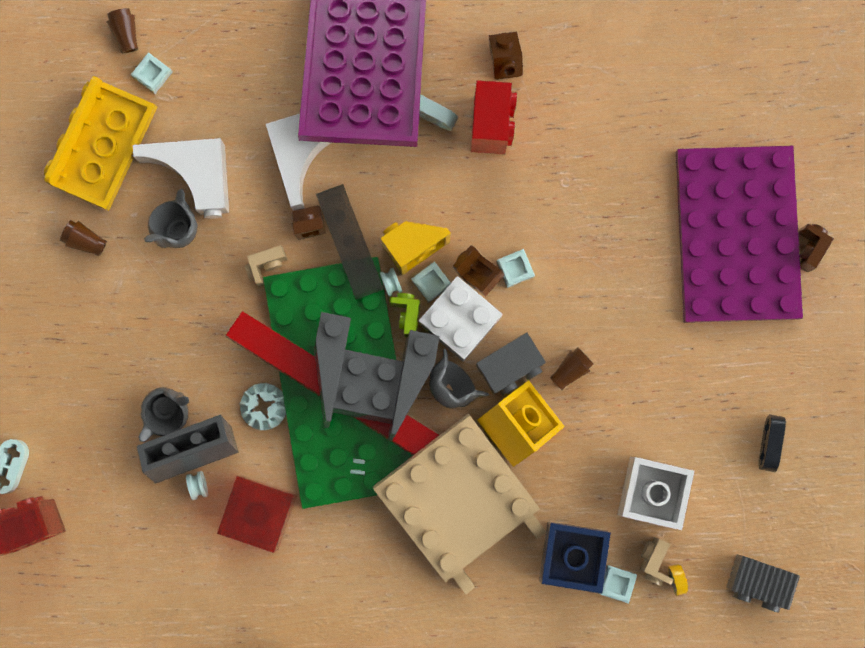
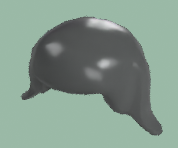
[144,189,198,248]
[429,348,489,409]
[139,387,189,442]

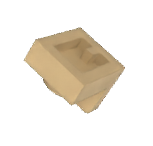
[245,245,287,287]

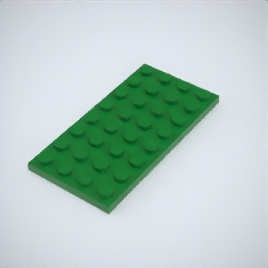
[263,257,413,509]

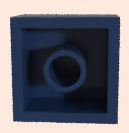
[539,521,611,594]

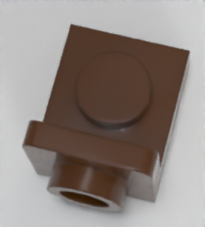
[292,205,326,240]
[798,224,834,272]

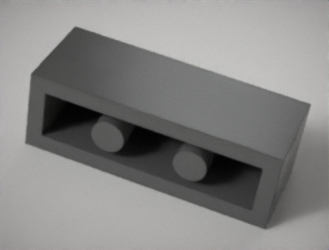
[137,415,239,484]

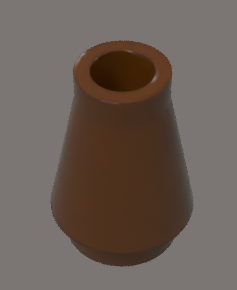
[106,8,138,54]
[60,220,107,256]
[550,347,594,390]

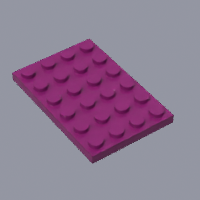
[298,0,426,147]
[676,146,803,323]

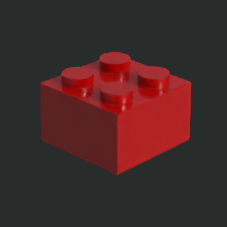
[471,80,517,155]

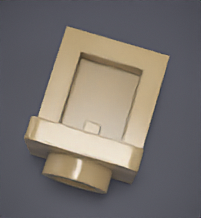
[640,537,674,586]

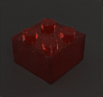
[217,475,297,553]
[0,496,66,556]

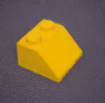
[381,221,451,275]
[477,380,565,467]

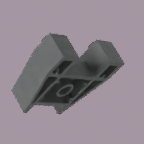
[314,312,440,441]

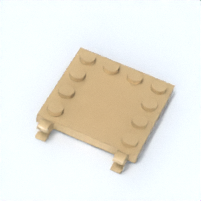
[373,414,546,594]

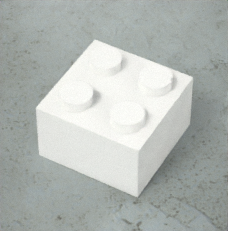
[419,276,503,362]
[617,457,694,530]

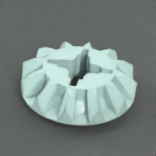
[239,383,286,430]

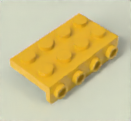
[44,76,158,211]

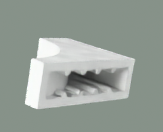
[266,114,331,211]
[133,138,229,219]

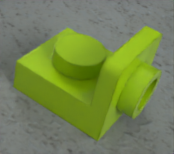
[390,293,420,337]

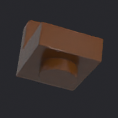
[489,31,523,80]
[453,245,505,297]

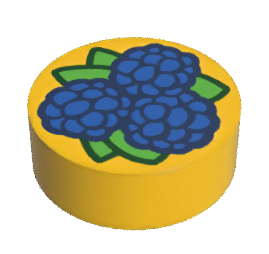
[668,564,688,596]

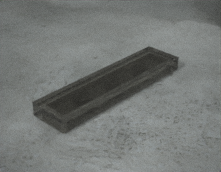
[316,184,384,299]

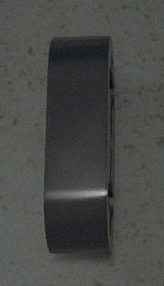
[759,414,786,472]

